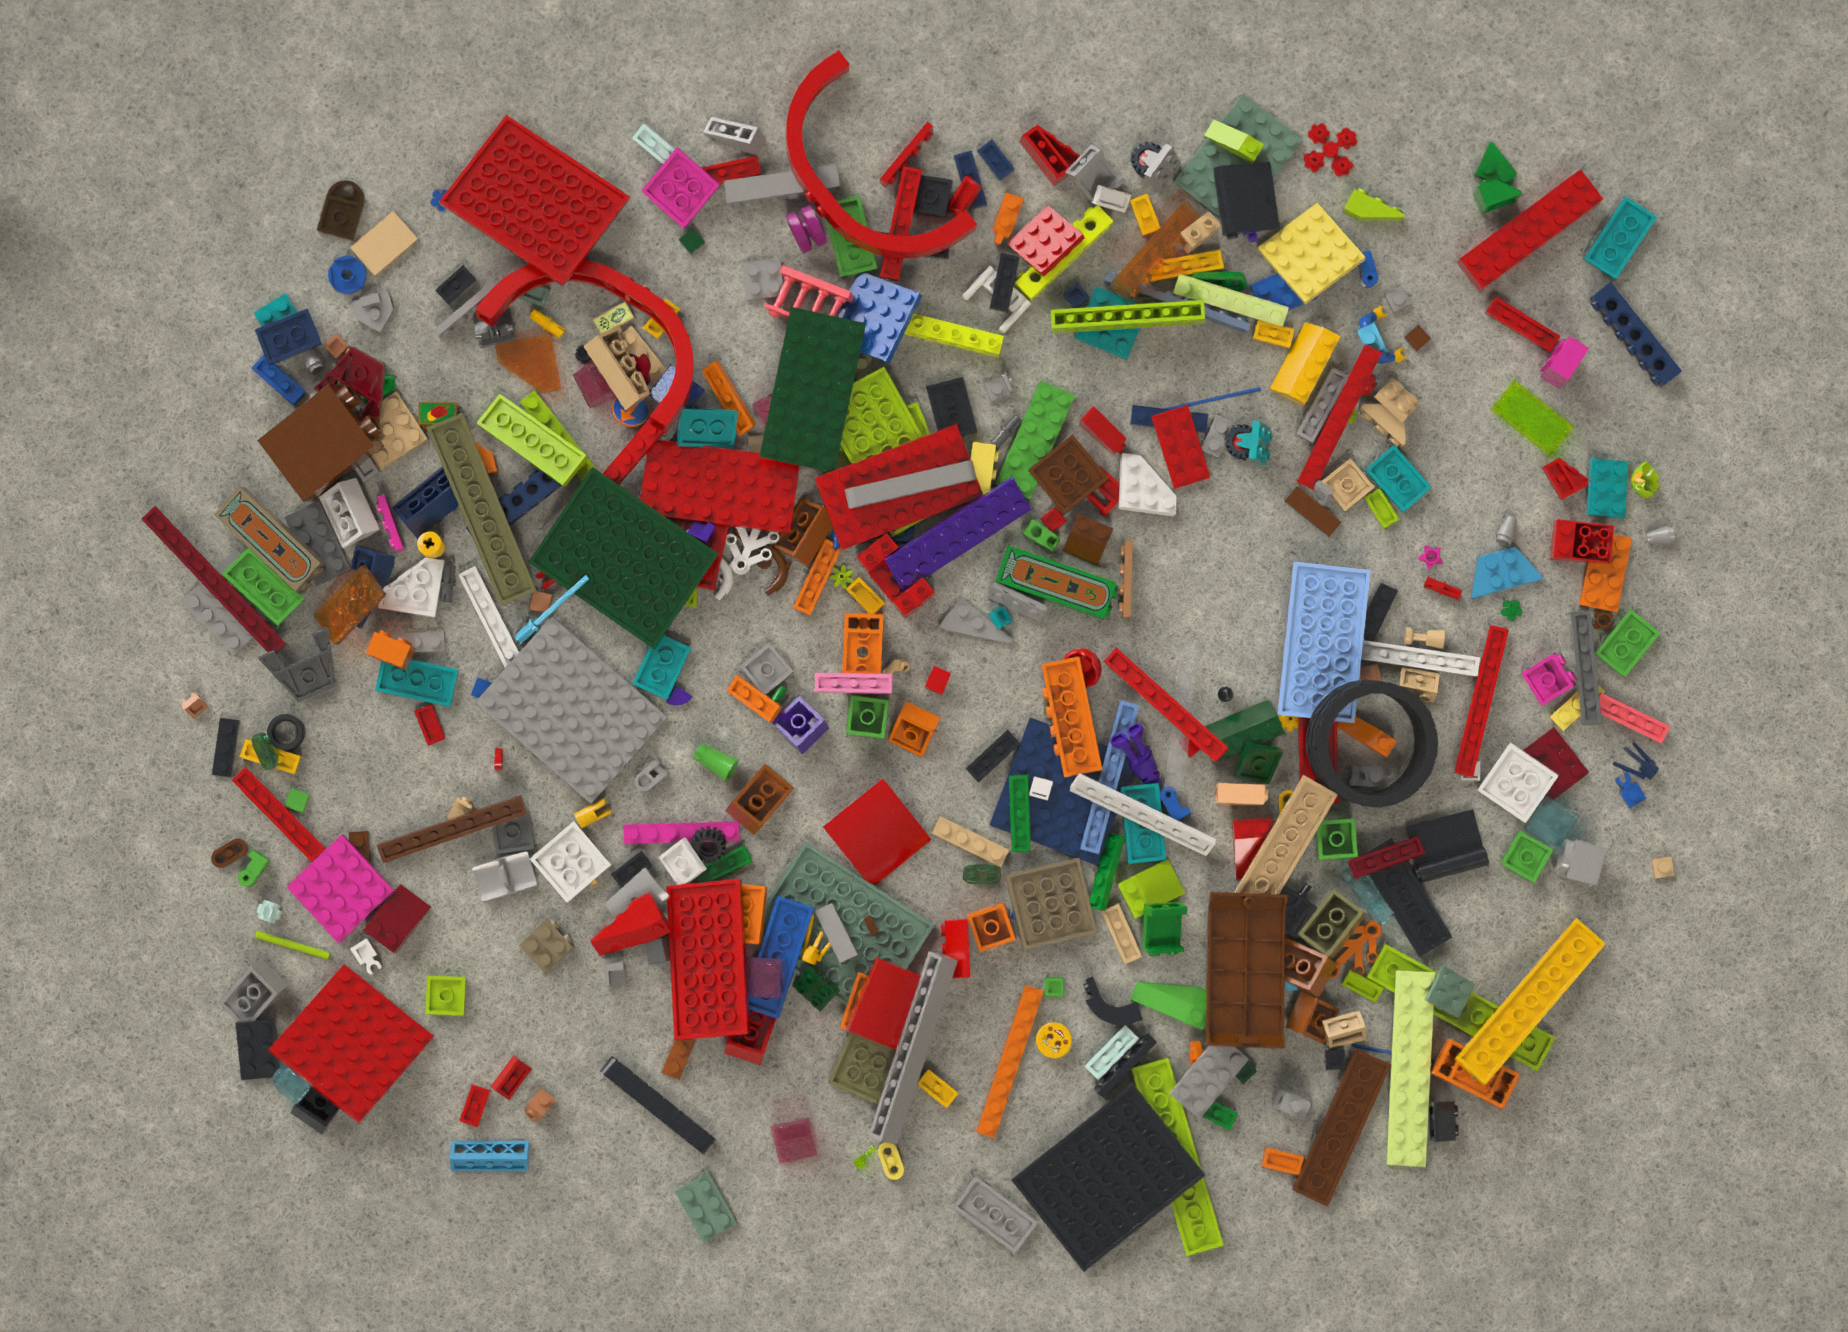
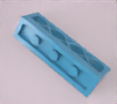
[450,1141,529,1171]

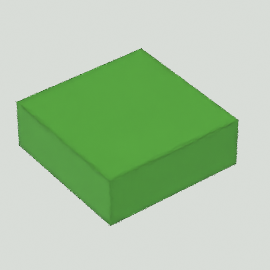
[285,788,310,813]
[1044,977,1064,997]

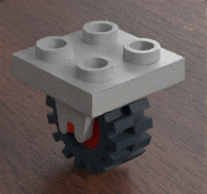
[1130,142,1180,192]

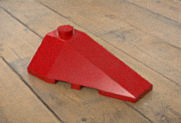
[590,892,671,956]

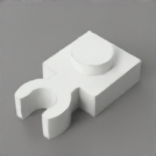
[351,938,382,975]

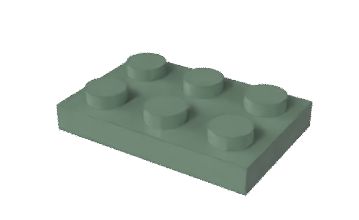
[675,1172,737,1243]

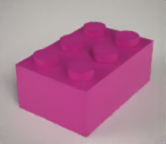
[1540,336,1589,389]

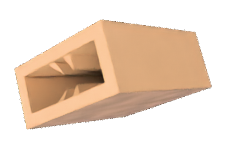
[1215,783,1268,806]

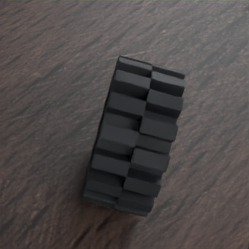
[691,826,726,864]

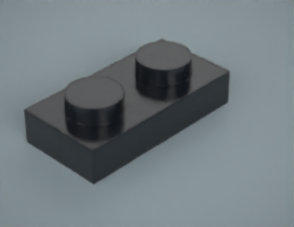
[435,265,477,305]
[611,851,653,888]

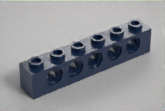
[1590,282,1682,388]
[466,470,562,534]

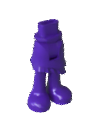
[1110,723,1162,784]

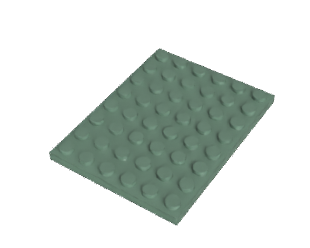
[751,842,935,1006]

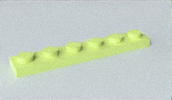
[1173,274,1289,327]

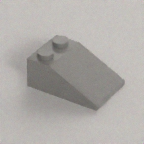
[219,959,289,1021]

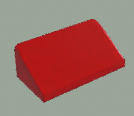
[491,1055,532,1100]

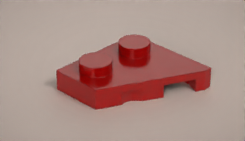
[1542,457,1589,501]

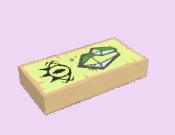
[592,302,635,334]

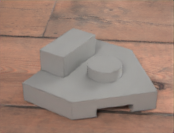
[352,291,394,333]

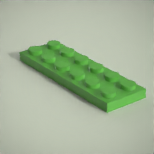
[995,380,1075,500]

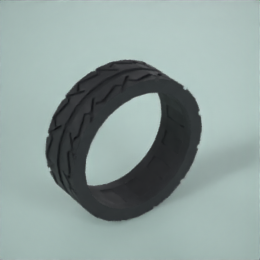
[1305,679,1438,808]

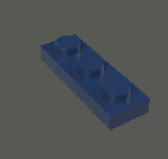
[953,150,987,211]

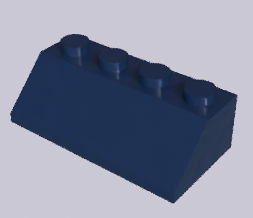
[392,466,459,539]

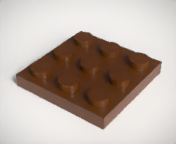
[1028,434,1109,515]

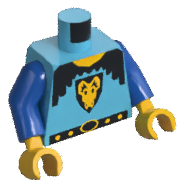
[1357,306,1407,364]

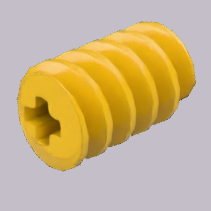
[417,532,445,559]

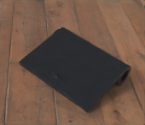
[1213,162,1280,240]
[1406,809,1489,883]

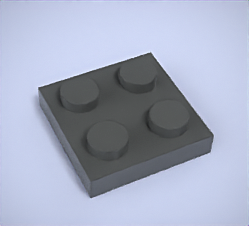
[492,811,535,854]

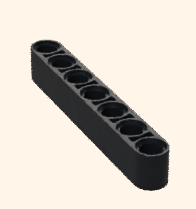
[600,1056,716,1154]

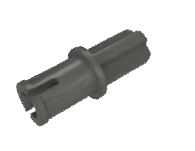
[990,414,1022,449]
[440,564,456,603]

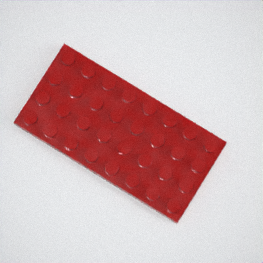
[814,424,983,550]
[640,440,800,534]
[666,879,750,1041]

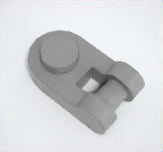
[634,759,670,792]
[1349,766,1384,787]

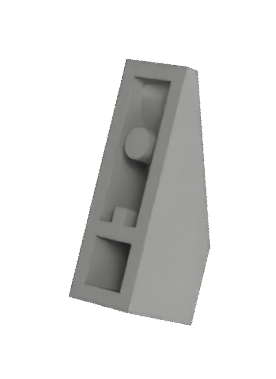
[703,117,766,155]

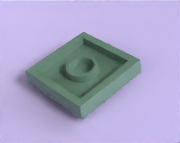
[1425,966,1475,1018]

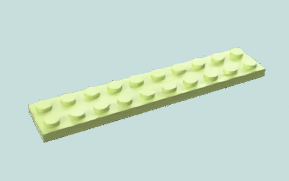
[1386,970,1435,1167]

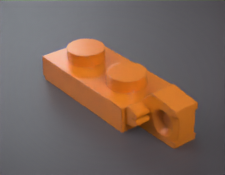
[992,192,1024,246]

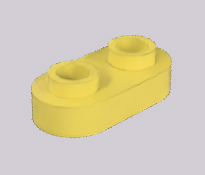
[878,1142,904,1180]

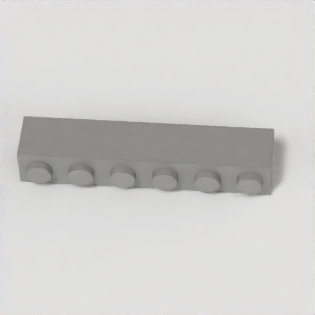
[724,164,840,209]

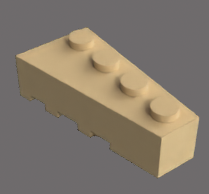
[584,326,650,410]

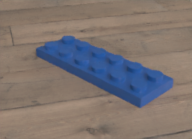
[748,896,815,1019]

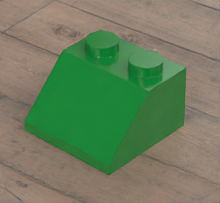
[1473,179,1522,215]

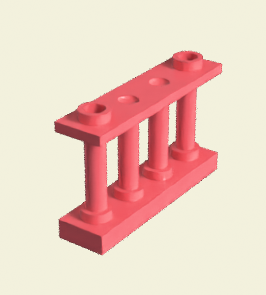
[764,265,855,319]

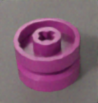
[786,205,827,254]

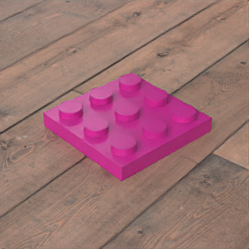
[642,147,721,228]

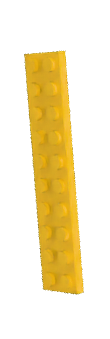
[1454,918,1606,1086]

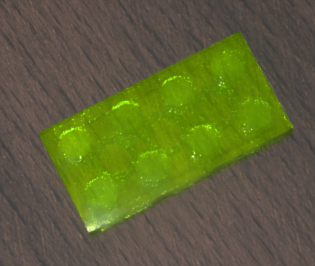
[1490,380,1574,457]

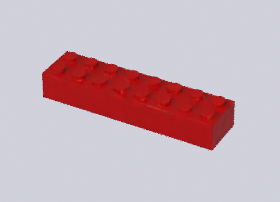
[1457,169,1603,293]

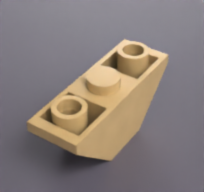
[1359,404,1406,448]

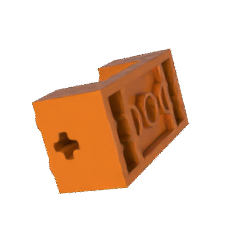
[842,613,884,674]
[1430,1039,1520,1109]

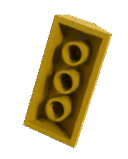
[1270,322,1341,406]

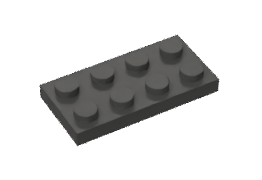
[284,501,351,586]

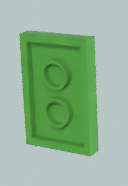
[1595,609,1660,678]

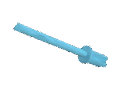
[515,575,589,644]

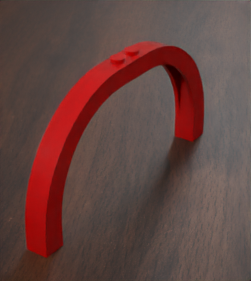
[785,50,977,259]
[476,260,693,434]

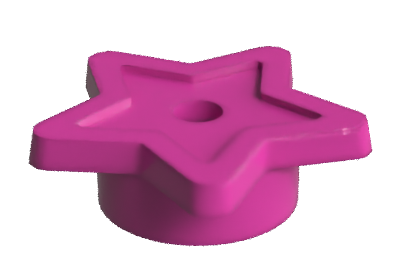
[1418,545,1443,570]

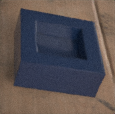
[1063,282,1090,308]

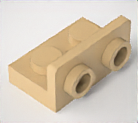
[1181,211,1221,254]
[1399,666,1440,703]

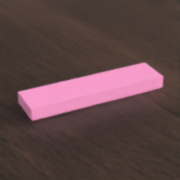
[815,673,893,694]

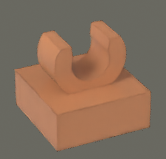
[181,692,208,719]

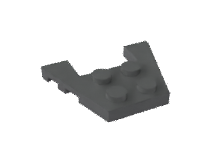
[258,627,334,703]

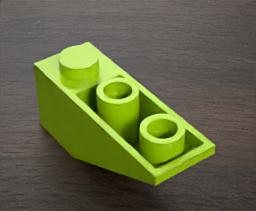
[1343,189,1405,221]

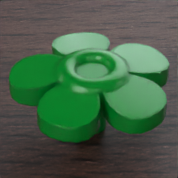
[1501,600,1522,621]

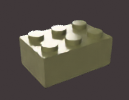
[1298,889,1366,960]

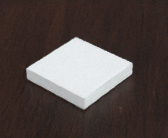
[659,837,706,885]

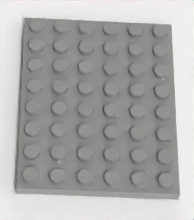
[475,617,667,804]

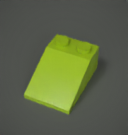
[1117,859,1185,919]

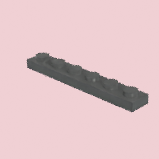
[1571,611,1602,726]

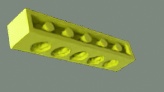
[1015,205,1113,302]
[904,314,1004,358]

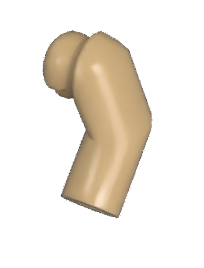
[881,659,910,674]

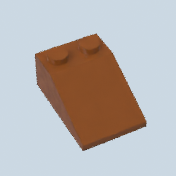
[725,764,794,835]
[1285,938,1337,998]

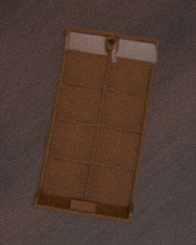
[1205,892,1287,1049]

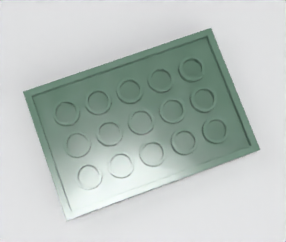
[1173,94,1303,219]

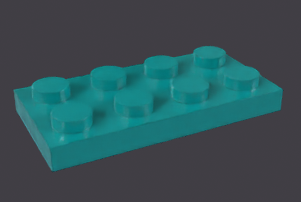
[1583,196,1657,280]
[375,660,459,707]
[1120,783,1166,864]

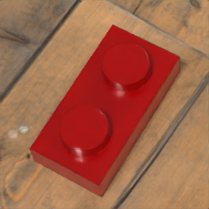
[459,1084,491,1127]

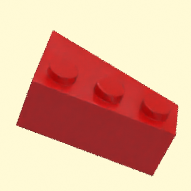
[1019,124,1081,186]

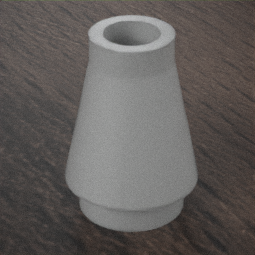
[302,349,325,375]
[1496,516,1517,546]
[1646,526,1675,544]

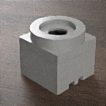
[1555,839,1606,887]

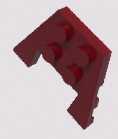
[314,347,386,423]

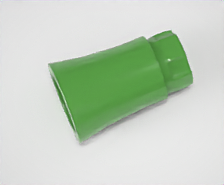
[693,743,739,783]

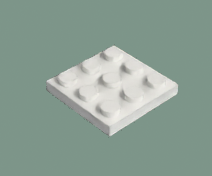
[1478,742,1559,823]
[530,821,612,903]

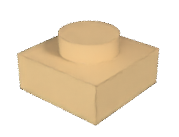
[1651,856,1675,879]

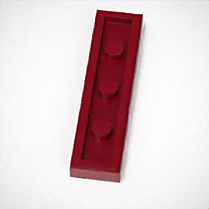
[1347,836,1425,880]

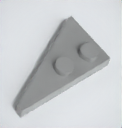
[938,598,1013,644]

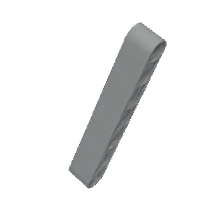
[844,460,977,509]

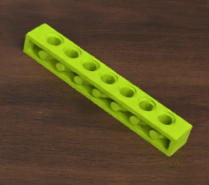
[1051,300,1205,334]

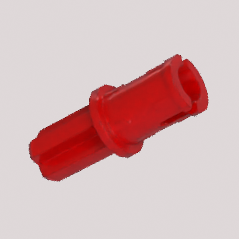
[1423,576,1462,600]

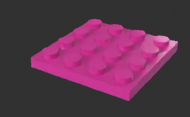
[287,834,395,943]

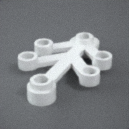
[726,527,780,575]

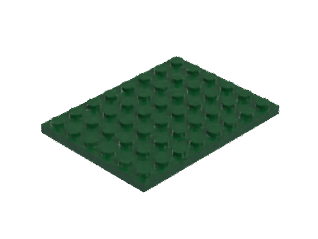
[528,467,719,649]

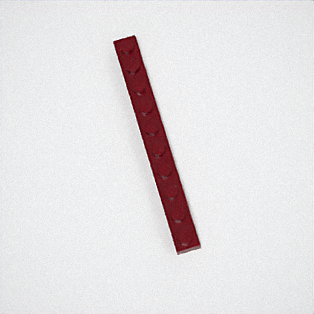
[141,506,287,654]

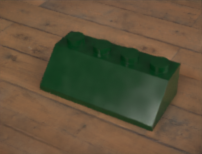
[1205,700,1285,764]

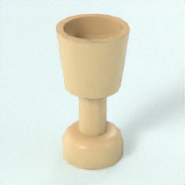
[1404,627,1445,649]

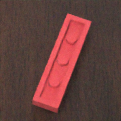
[1599,693,1670,744]

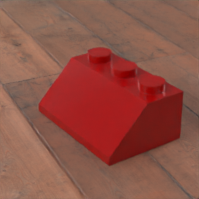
[941,919,971,978]

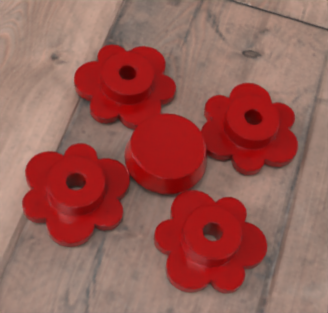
[1303,123,1357,177]

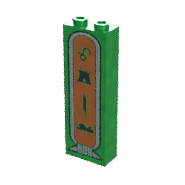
[995,545,1119,620]

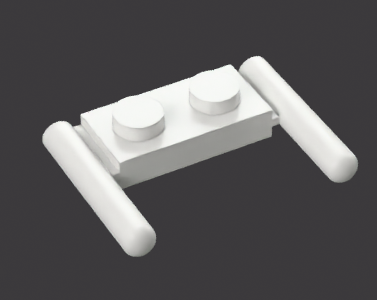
[962,266,1031,333]

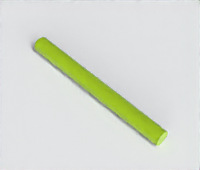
[255,931,331,960]

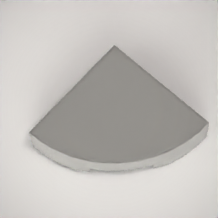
[1314,480,1334,507]

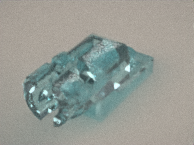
[1342,871,1394,926]

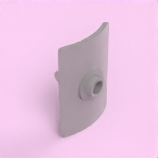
[473,850,537,903]
[605,868,669,919]

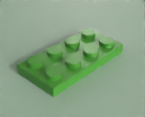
[826,195,877,278]
[222,547,305,627]

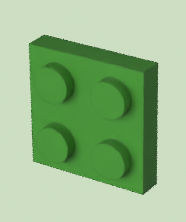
[1500,831,1553,883]

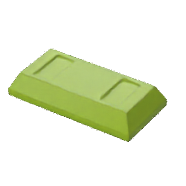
[1363,487,1400,530]
[1341,970,1384,1003]

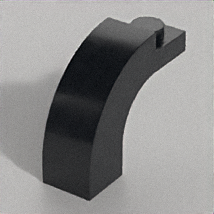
[1083,977,1143,1025]

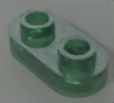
[252,732,279,770]
[963,864,1001,884]

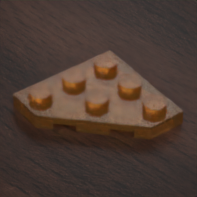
[495,334,561,394]

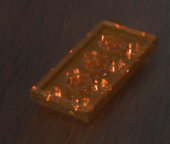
[314,565,387,645]

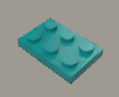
[253,293,297,362]
[677,407,738,449]
[1365,445,1432,513]
[1587,458,1628,519]
[632,636,692,700]

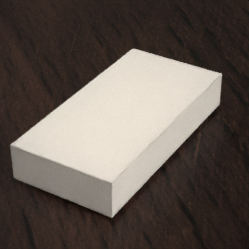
[1092,185,1131,213]

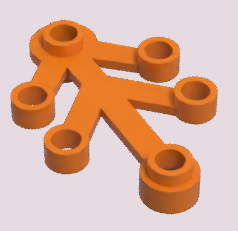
[1330,920,1382,978]

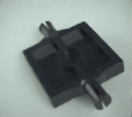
[1279,883,1317,939]

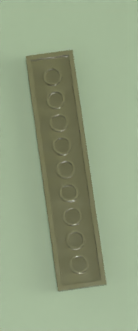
[426,413,536,605]

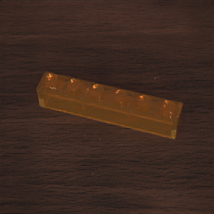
[1110,201,1202,301]

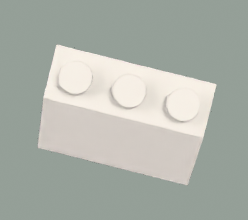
[318,478,380,549]

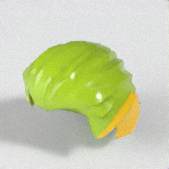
[1631,461,1660,499]

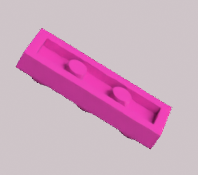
[376,494,405,553]

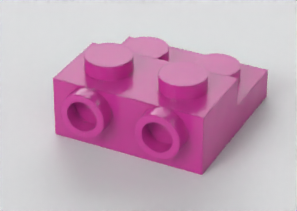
[1521,652,1577,706]

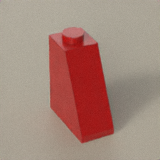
[1079,406,1127,456]

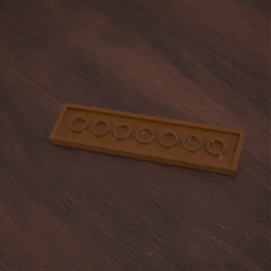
[1292,1048,1391,1207]

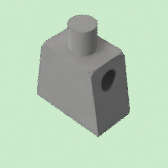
[1272,1089,1313,1122]

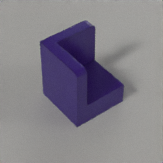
[686,521,715,546]

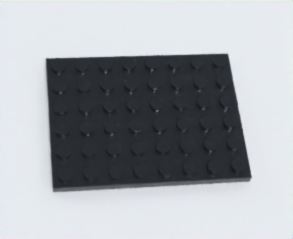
[1011,1083,1206,1272]

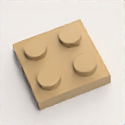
[1374,378,1421,423]
[1321,458,1375,512]

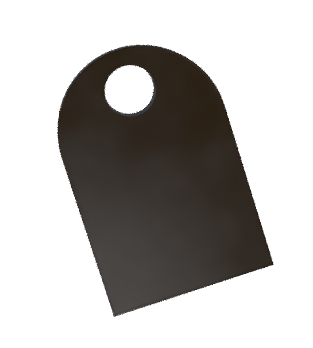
[317,180,365,241]

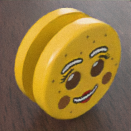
[1036,1022,1072,1058]

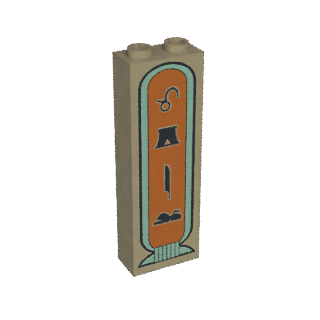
[214,486,326,592]

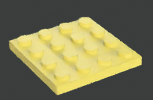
[1258,203,1365,305]

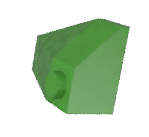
[1130,982,1206,1030]

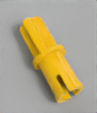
[529,310,566,339]

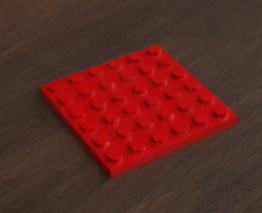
[268,964,434,1124]

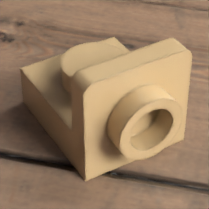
[447,796,475,819]

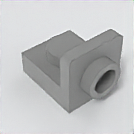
[984,374,1015,402]

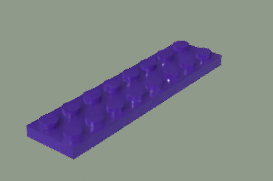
[884,477,1031,592]

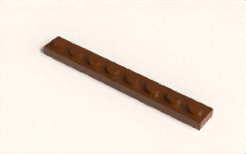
[377,795,528,863]

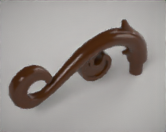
[734,527,792,596]

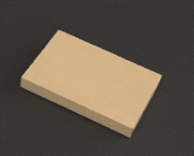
[350,211,418,277]

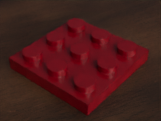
[1523,727,1590,808]

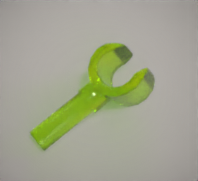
[854,1146,876,1170]

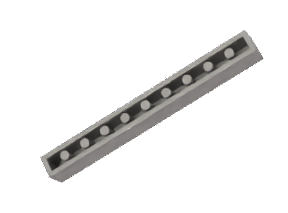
[869,951,958,1144]

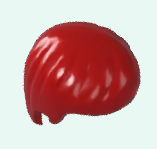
[1064,648,1102,688]

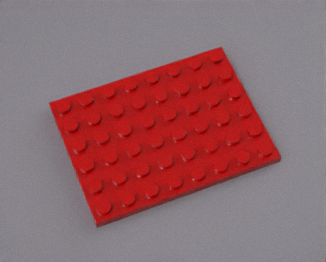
[439,115,630,286]

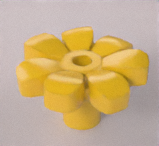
[1278,715,1298,732]

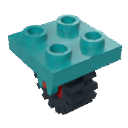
[1225,421,1272,466]

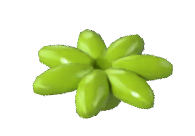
[829,565,854,589]

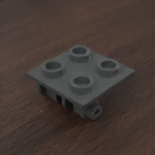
[473,308,516,349]

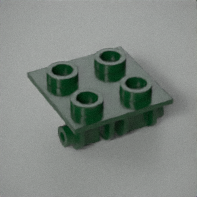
[792,964,840,1012]

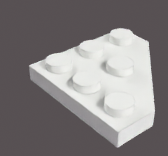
[1119,453,1176,516]
[378,558,445,618]

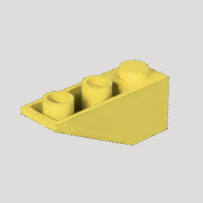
[971,442,999,495]

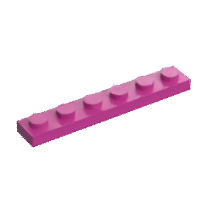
[623,822,740,844]

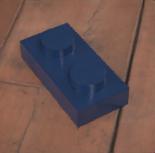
[977,139,1015,181]

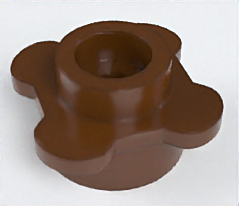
[1593,611,1613,631]

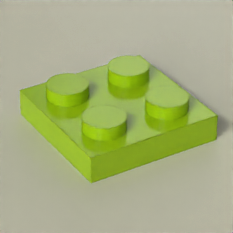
[425,975,467,1016]

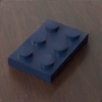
[255,308,323,366]

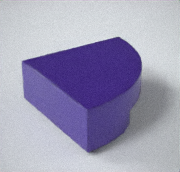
[666,686,693,706]

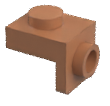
[524,1088,556,1123]

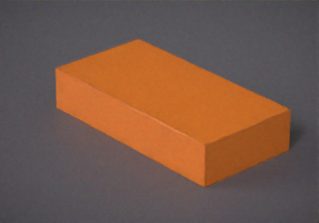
[1262,1147,1304,1175]

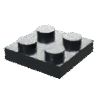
[913,175,954,218]

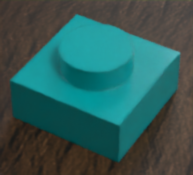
[988,605,1013,630]

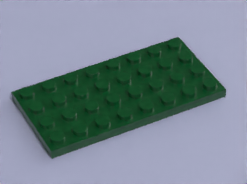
[759,307,866,472]

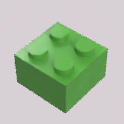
[846,695,889,740]
[1315,818,1358,861]

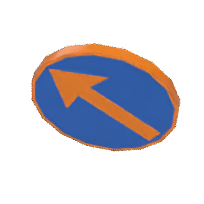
[612,398,650,427]

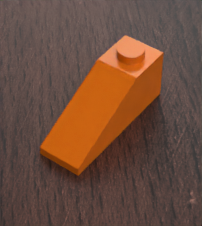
[1337,716,1397,758]

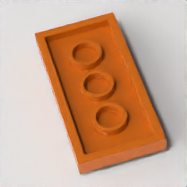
[1579,534,1632,613]

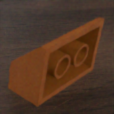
[772,497,832,566]

